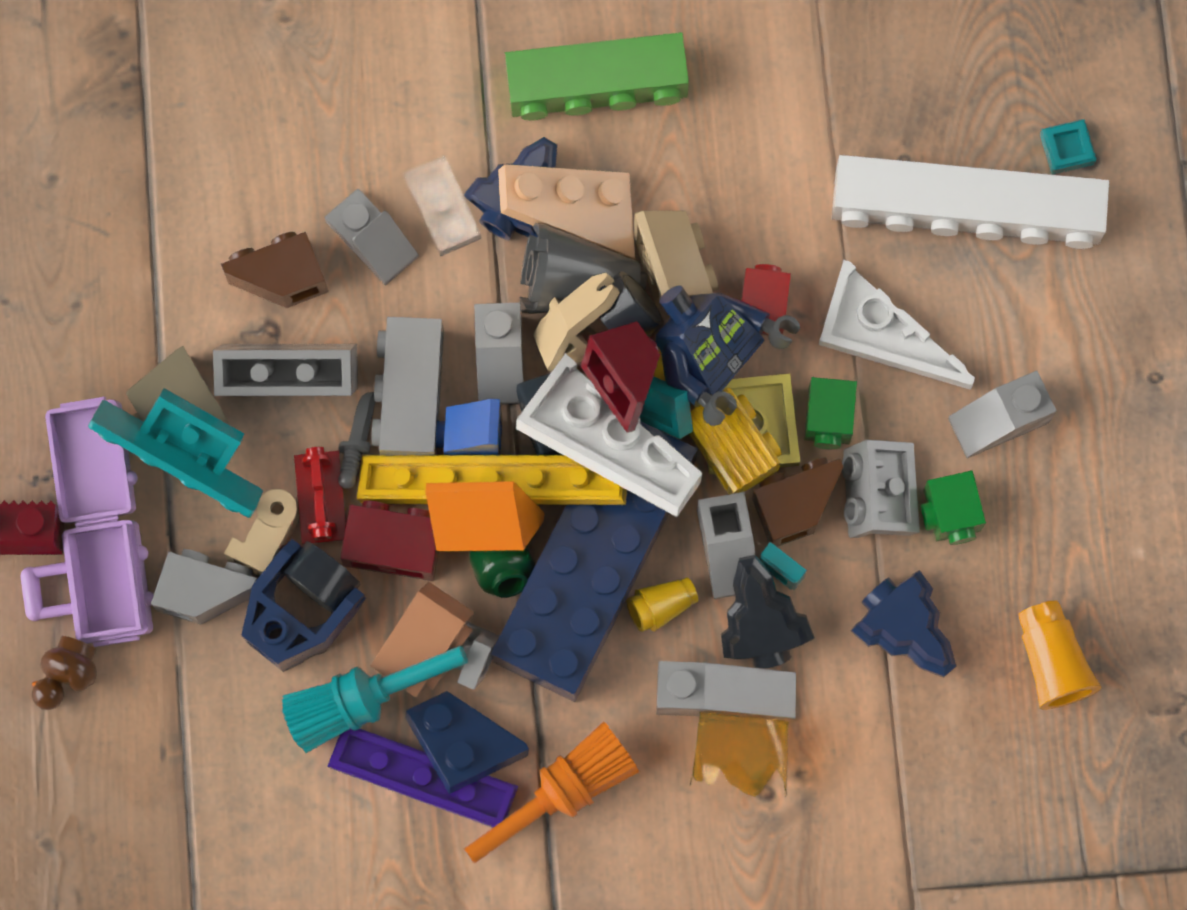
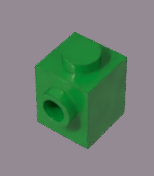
[921,470,986,545]

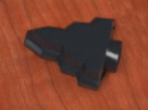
[721,555,814,668]

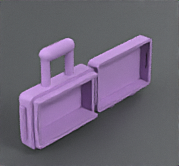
[20,397,154,647]

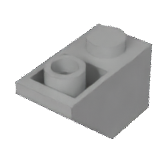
[697,492,755,599]
[151,549,257,625]

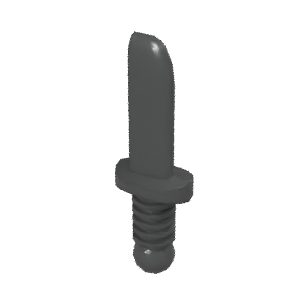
[338,392,376,489]

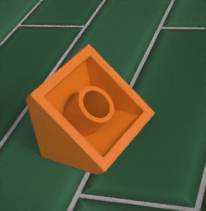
[425,481,545,551]

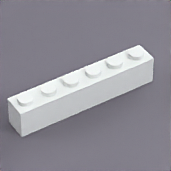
[832,155,1109,249]

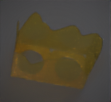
[690,712,789,797]

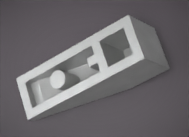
[656,661,796,719]

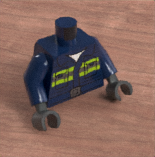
[655,285,800,426]

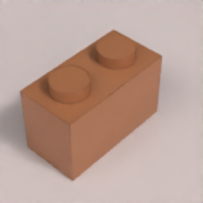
[370,582,475,697]

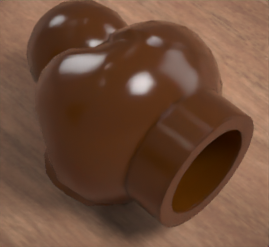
[31,636,97,710]

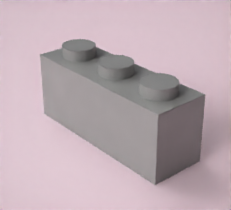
[372,317,444,455]
[213,344,358,396]

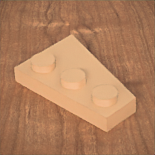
[498,164,635,260]

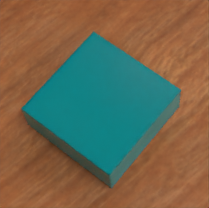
[1040,119,1097,175]
[759,542,807,590]

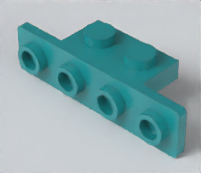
[88,388,263,518]

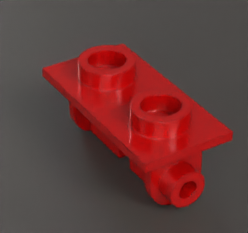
[294,447,346,545]

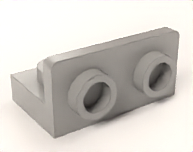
[842,440,920,538]

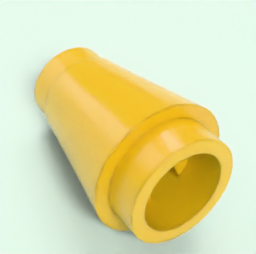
[626,577,699,632]

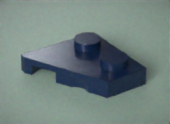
[405,691,529,794]

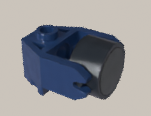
[241,539,366,672]

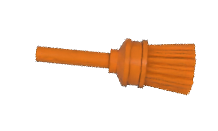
[464,721,639,864]

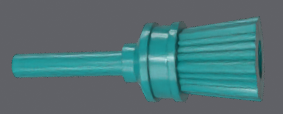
[282,646,468,753]

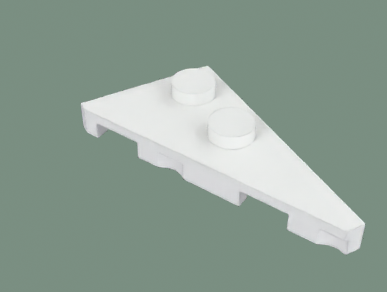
[818,260,975,390]

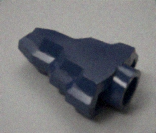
[464,137,558,240]
[851,570,957,678]

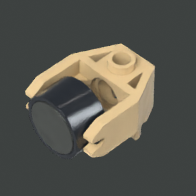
[533,271,664,380]

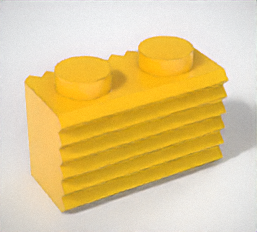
[689,387,782,495]

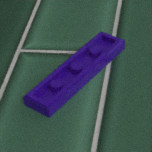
[327,728,518,828]

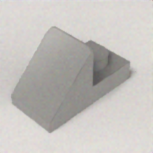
[325,188,419,286]

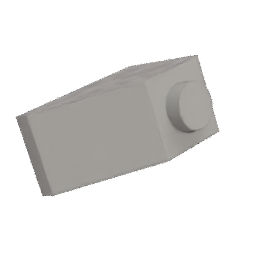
[474,302,523,405]
[948,371,1057,459]

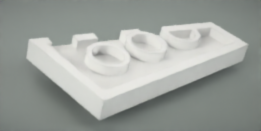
[516,353,702,517]

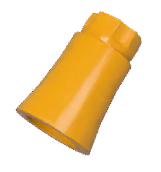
[1019,600,1102,710]

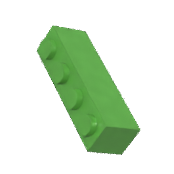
[505,32,689,121]

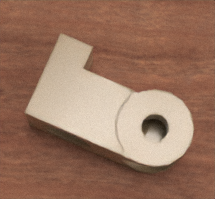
[224,488,299,577]

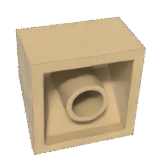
[634,211,719,320]

